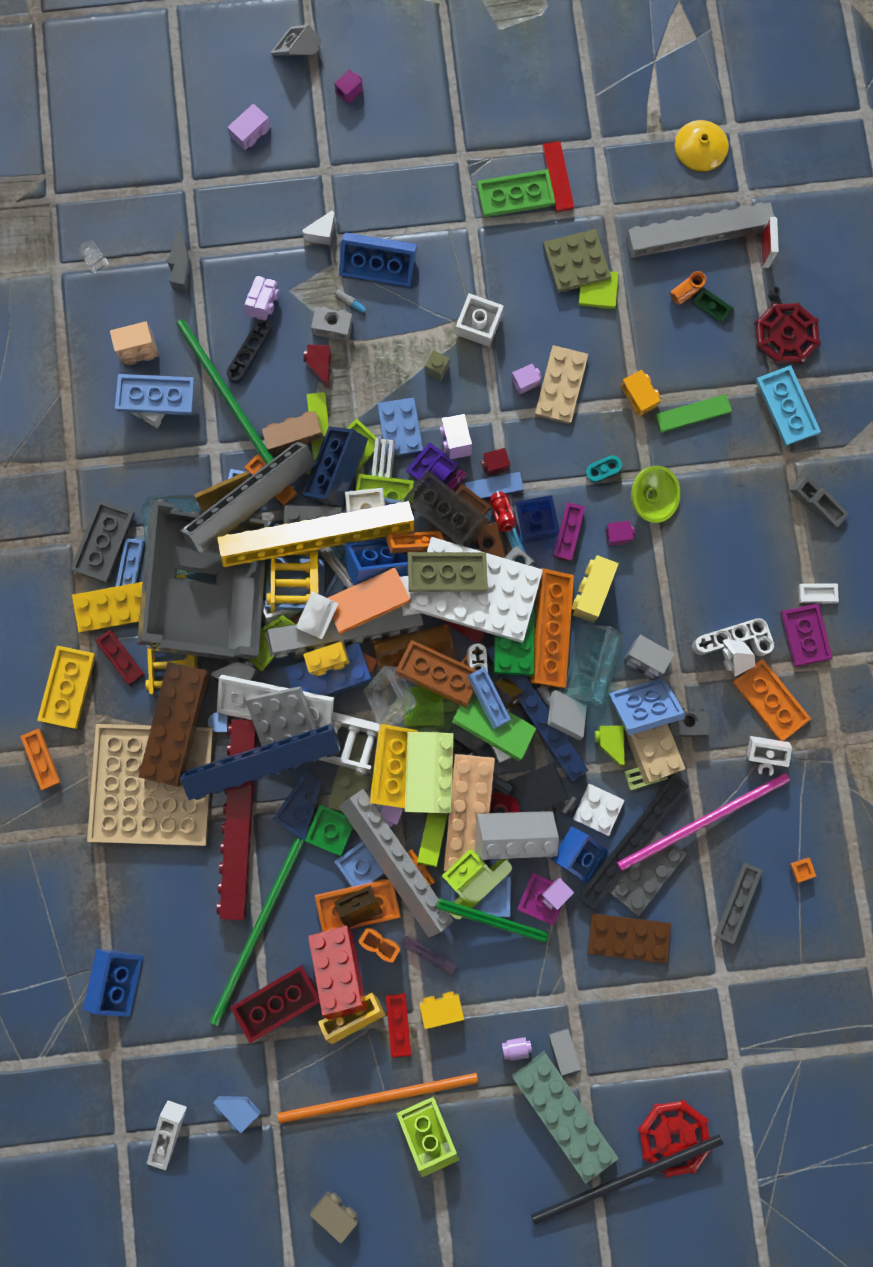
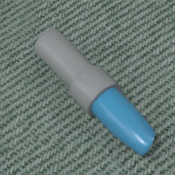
[335,289,365,313]

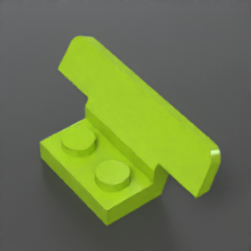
[442,849,512,919]

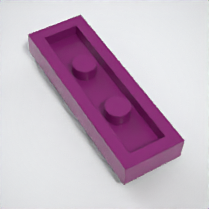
[553,502,585,562]

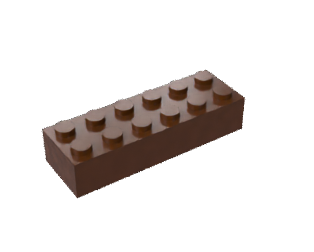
[138,662,210,787]

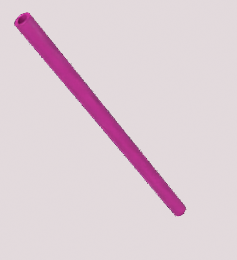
[617,773,790,871]

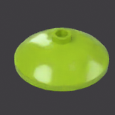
[631,466,680,523]

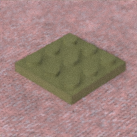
[543,229,611,293]

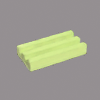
[624,767,668,790]

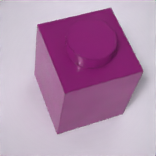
[334,69,363,104]
[605,520,635,546]

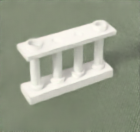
[318,712,379,775]

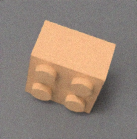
[110,321,159,365]

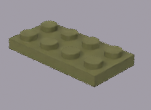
[407,552,488,592]
[328,732,377,811]

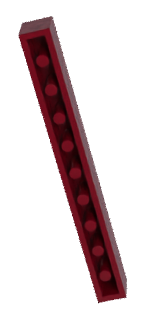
[217,720,257,920]

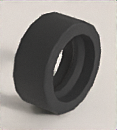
[447,723,485,754]

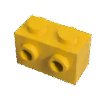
[303,642,350,677]

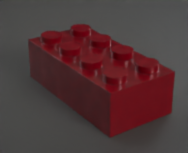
[230,964,320,1043]

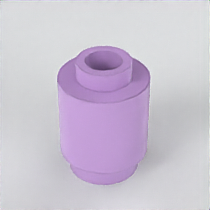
[502,1037,532,1061]

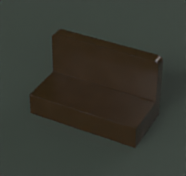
[334,885,383,928]

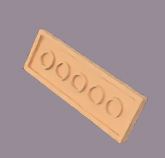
[444,754,495,871]

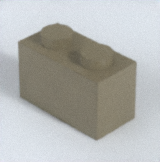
[310,1191,358,1244]

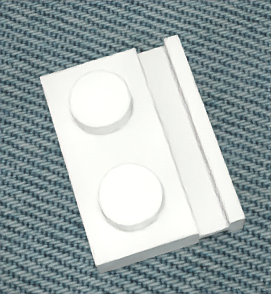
[296,591,338,639]

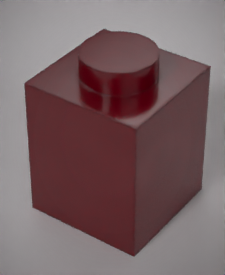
[480,448,510,476]

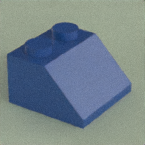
[551,827,608,884]

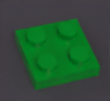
[305,805,353,856]

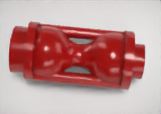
[490,492,517,532]

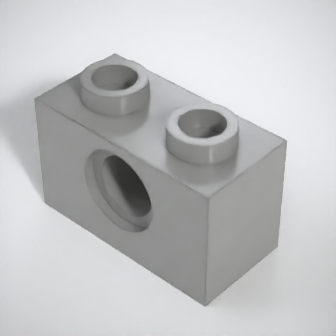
[311,306,353,341]

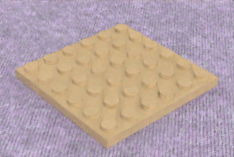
[87,724,214,846]

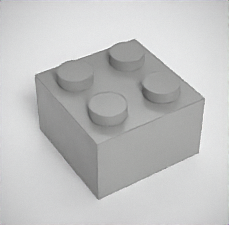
[624,635,674,679]

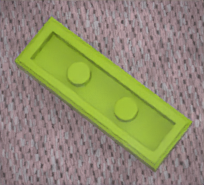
[417,813,448,868]

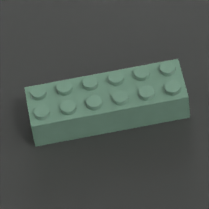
[512,1051,619,1184]

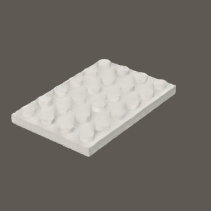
[410,537,543,643]

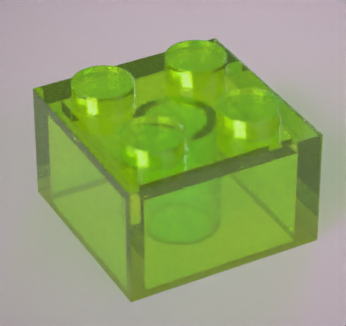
[403,686,444,728]

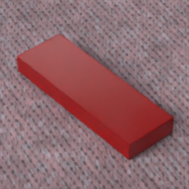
[386,993,411,1058]

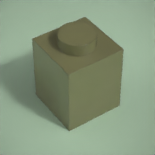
[425,350,450,382]

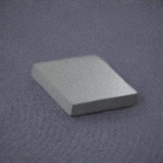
[548,690,587,740]

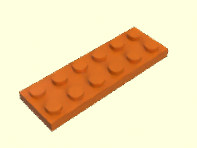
[530,568,574,688]

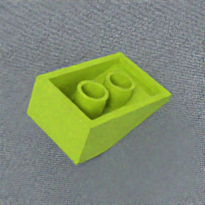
[396,1096,460,1178]

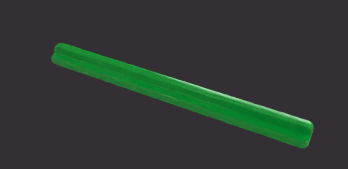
[436,899,548,943]

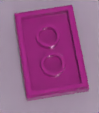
[780,604,833,667]

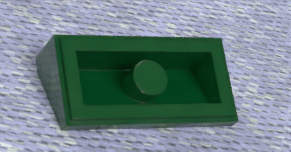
[692,287,734,323]

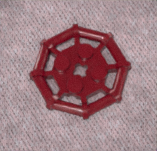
[754,302,821,365]

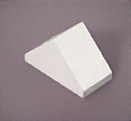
[302,211,335,245]

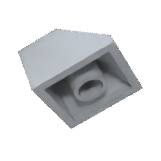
[271,24,322,56]

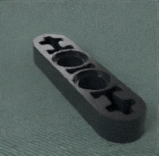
[227,319,272,384]

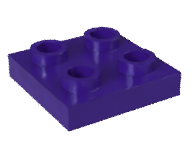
[406,442,459,495]

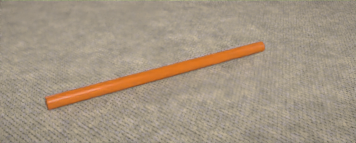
[278,1073,478,1123]

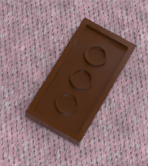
[587,913,671,964]

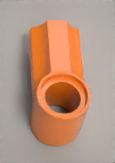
[669,271,706,305]

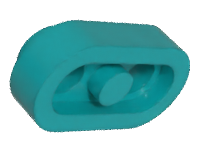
[585,455,622,483]

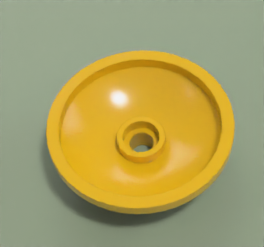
[674,120,729,172]

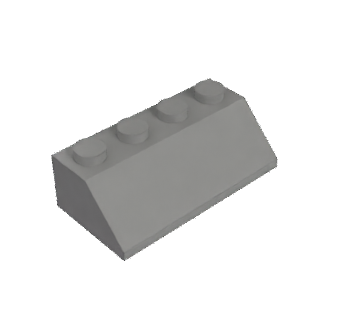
[475,811,559,860]

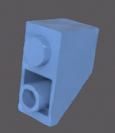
[213,1096,261,1133]

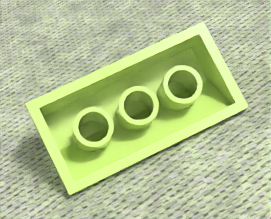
[405,732,453,813]

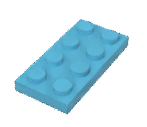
[755,365,821,447]

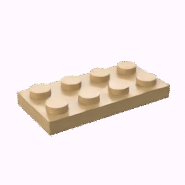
[535,345,588,425]

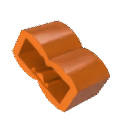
[359,928,401,962]

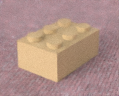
[623,724,685,784]

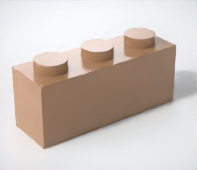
[262,411,325,455]

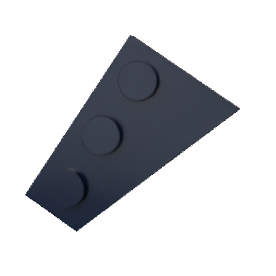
[272,770,323,841]

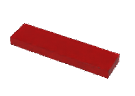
[542,141,574,213]

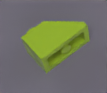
[594,726,625,766]

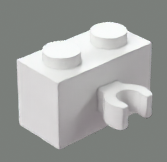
[747,736,792,776]

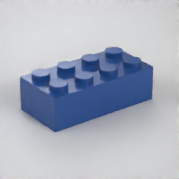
[285,642,373,697]

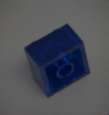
[514,495,560,544]

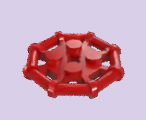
[638,1099,712,1178]

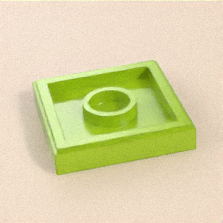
[578,272,618,309]

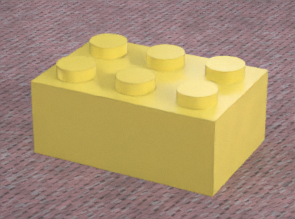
[571,555,619,623]

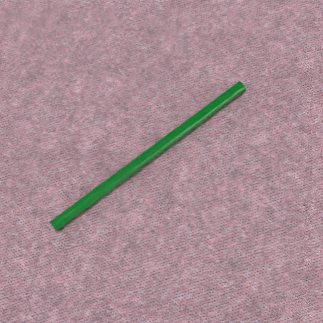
[176,319,273,465]
[209,837,305,1026]

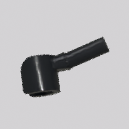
[768,286,785,313]

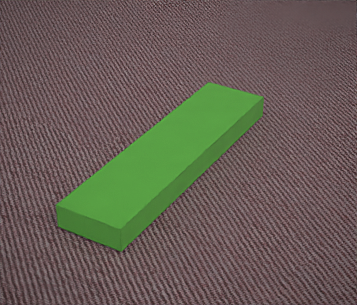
[655,394,732,433]

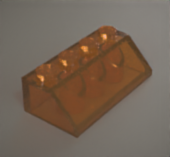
[373,624,456,685]

